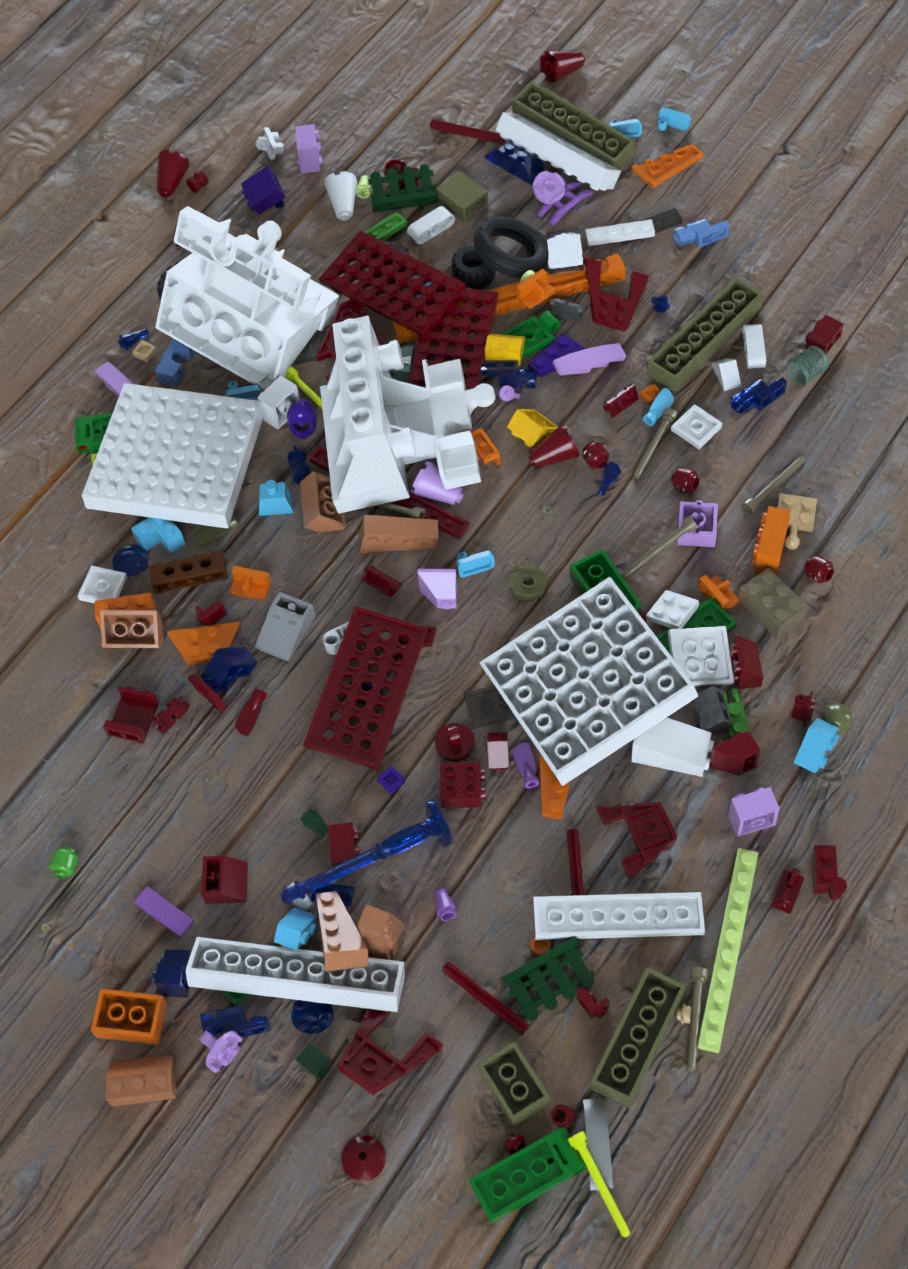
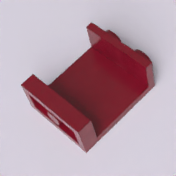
[103,686,159,744]

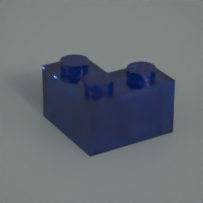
[200,647,258,693]
[152,949,191,998]

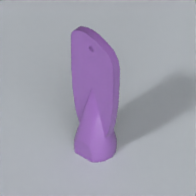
[513,742,539,789]

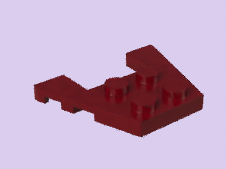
[596,802,678,879]

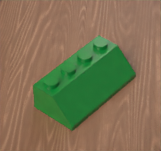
[570,549,642,612]

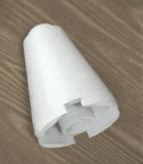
[325,172,357,221]

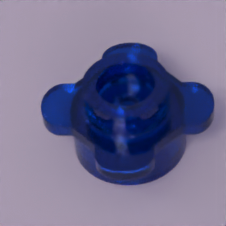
[651,296,670,313]

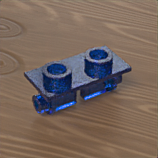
[287,445,311,484]
[311,881,356,907]

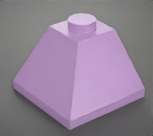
[417,569,458,610]

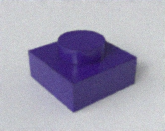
[377,766,406,795]

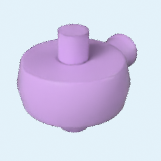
[498,385,520,402]

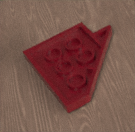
[316,299,385,362]

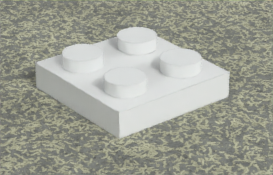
[671,404,723,449]
[78,565,127,603]
[646,590,700,629]

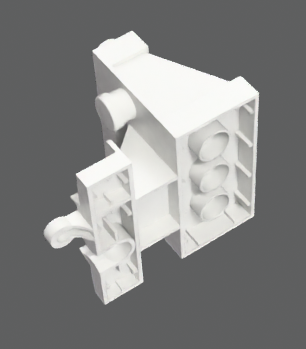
[155,206,339,391]
[320,316,495,514]

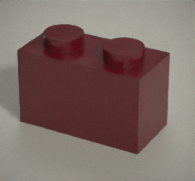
[805,315,844,357]
[328,822,361,870]

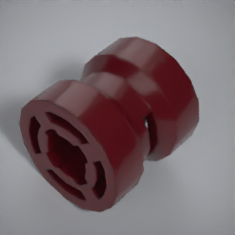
[186,170,209,193]

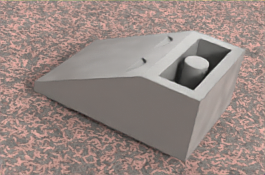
[255,592,316,662]

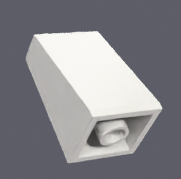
[631,717,714,777]

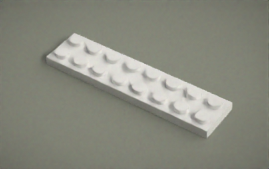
[533,892,705,940]

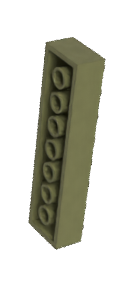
[512,80,635,170]
[647,277,764,393]

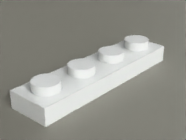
[585,219,655,246]

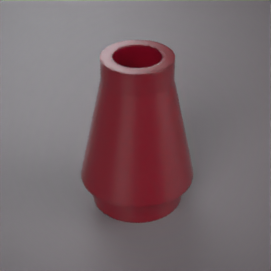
[551,1104,576,1127]

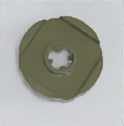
[510,565,547,601]

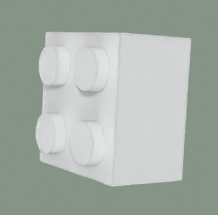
[257,375,300,429]

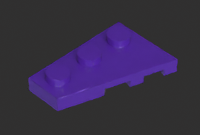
[528,333,586,377]

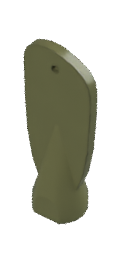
[196,514,239,546]

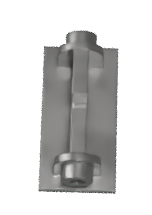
[549,298,586,322]

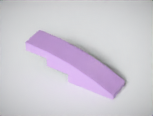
[552,343,626,375]
[94,362,132,399]

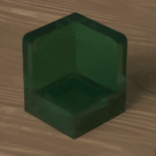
[295,1043,332,1081]

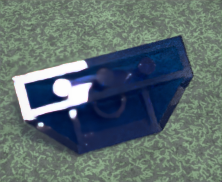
[484,142,544,185]

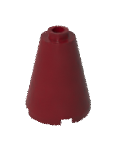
[540,50,585,83]
[157,149,190,198]
[528,424,580,468]

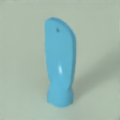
[643,388,674,426]

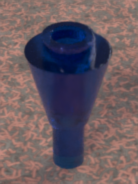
[118,328,149,351]
[598,462,622,495]

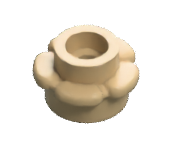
[677,1003,692,1025]

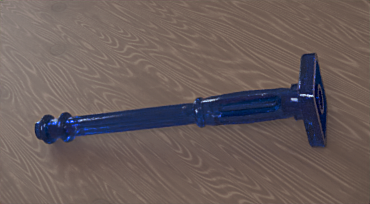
[279,799,451,905]

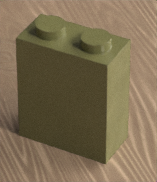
[436,171,488,221]

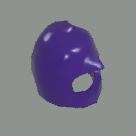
[287,399,317,439]

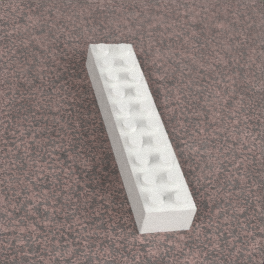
[185,937,405,1012]

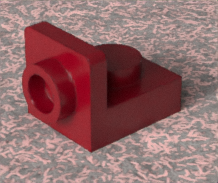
[195,601,227,626]
[576,987,609,1019]

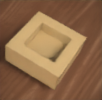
[132,340,157,363]

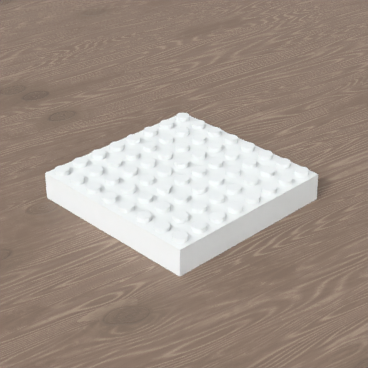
[82,383,264,528]
[479,577,698,786]

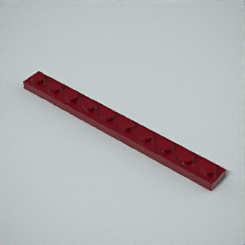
[309,445,470,540]

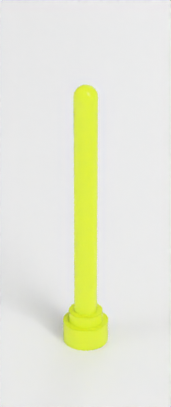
[285,367,323,410]
[567,1131,630,1237]

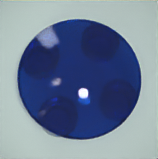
[112,545,149,578]
[291,1000,334,1034]

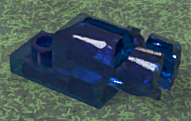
[481,361,537,389]
[730,377,787,413]
[200,1005,271,1038]

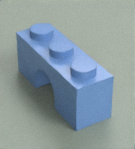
[155,338,196,387]

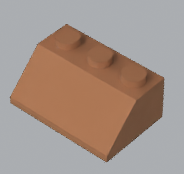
[300,471,346,533]
[100,610,164,648]
[106,1054,177,1107]

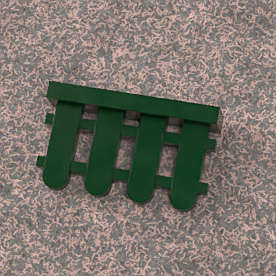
[368,164,438,213]
[500,936,595,1021]

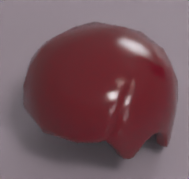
[384,159,407,184]

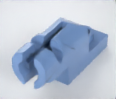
[673,218,729,248]

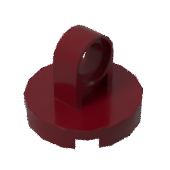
[435,723,474,762]

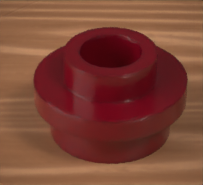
[505,1133,525,1155]

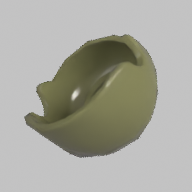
[821,703,852,734]

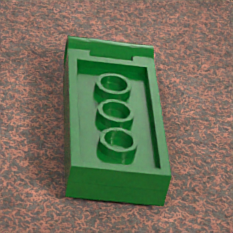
[74,413,113,453]
[468,1127,587,1224]

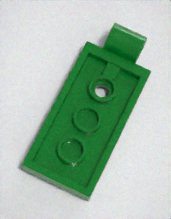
[485,311,561,375]
[657,598,737,655]

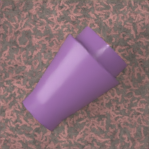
[434,889,457,921]

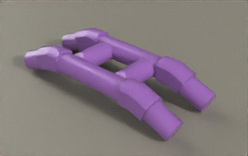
[537,181,593,226]

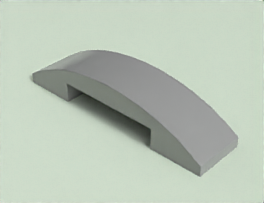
[583,1098,613,1191]

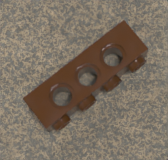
[149,550,229,594]

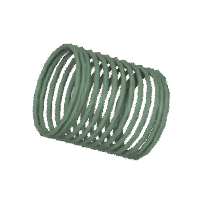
[787,346,829,386]

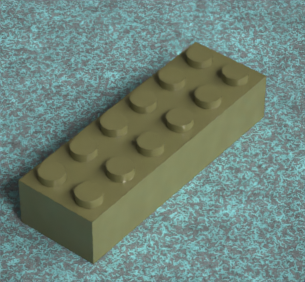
[590,967,686,1109]

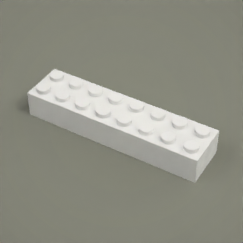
[495,112,621,191]

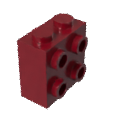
[440,762,485,808]

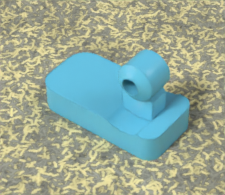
[658,107,691,131]
[609,119,642,138]
[225,381,261,401]
[456,551,495,578]

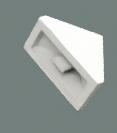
[711,358,741,391]

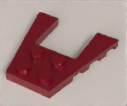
[583,257,649,332]
[338,1009,443,1095]

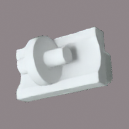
[255,127,284,159]

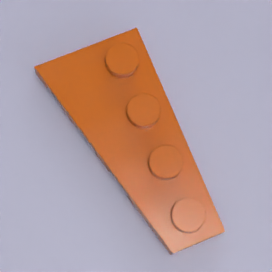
[632,144,703,189]
[539,752,570,820]

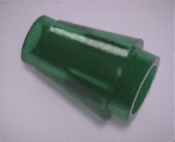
[300,808,329,838]

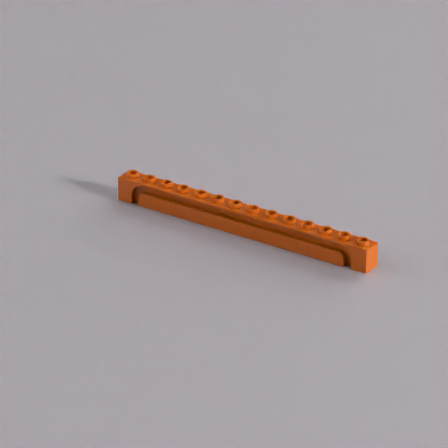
[392,253,626,344]

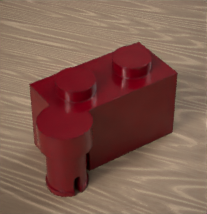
[812,845,847,901]

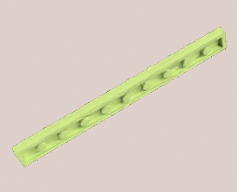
[697,848,759,1053]

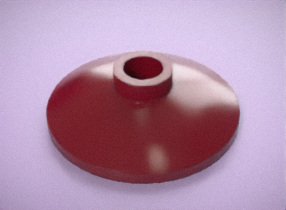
[341,1136,386,1181]

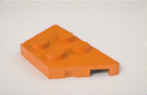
[167,622,241,665]

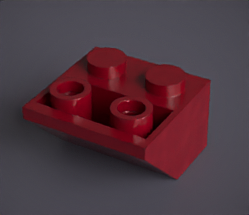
[730,636,763,689]
[710,731,760,776]
[201,855,248,904]

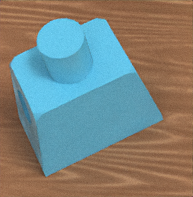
[259,480,294,516]

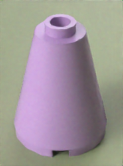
[411,461,464,505]

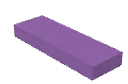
[134,886,195,938]

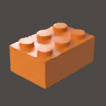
[751,506,791,575]
[91,989,168,1045]

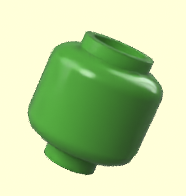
[49,847,79,879]

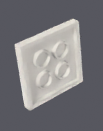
[668,626,734,687]

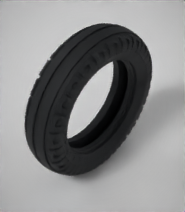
[474,216,549,278]

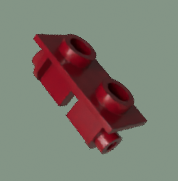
[603,384,639,418]
[361,566,402,598]
[791,691,815,727]
[152,696,190,734]
[771,868,805,914]

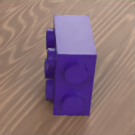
[241,166,286,215]

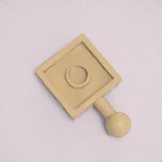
[778,493,817,550]

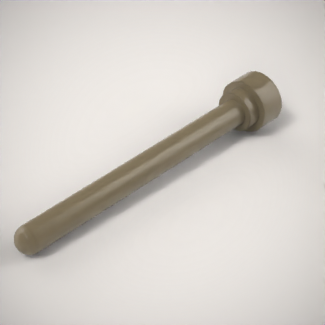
[633,408,678,480]
[741,456,805,515]
[375,503,425,519]
[621,516,698,579]
[687,967,708,1072]

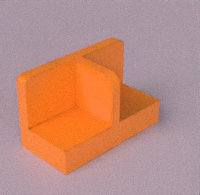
[516,269,555,309]
[471,428,500,466]
[229,566,272,601]
[698,574,740,612]

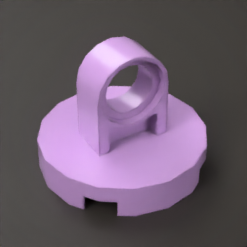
[532,171,566,204]
[199,1030,242,1072]

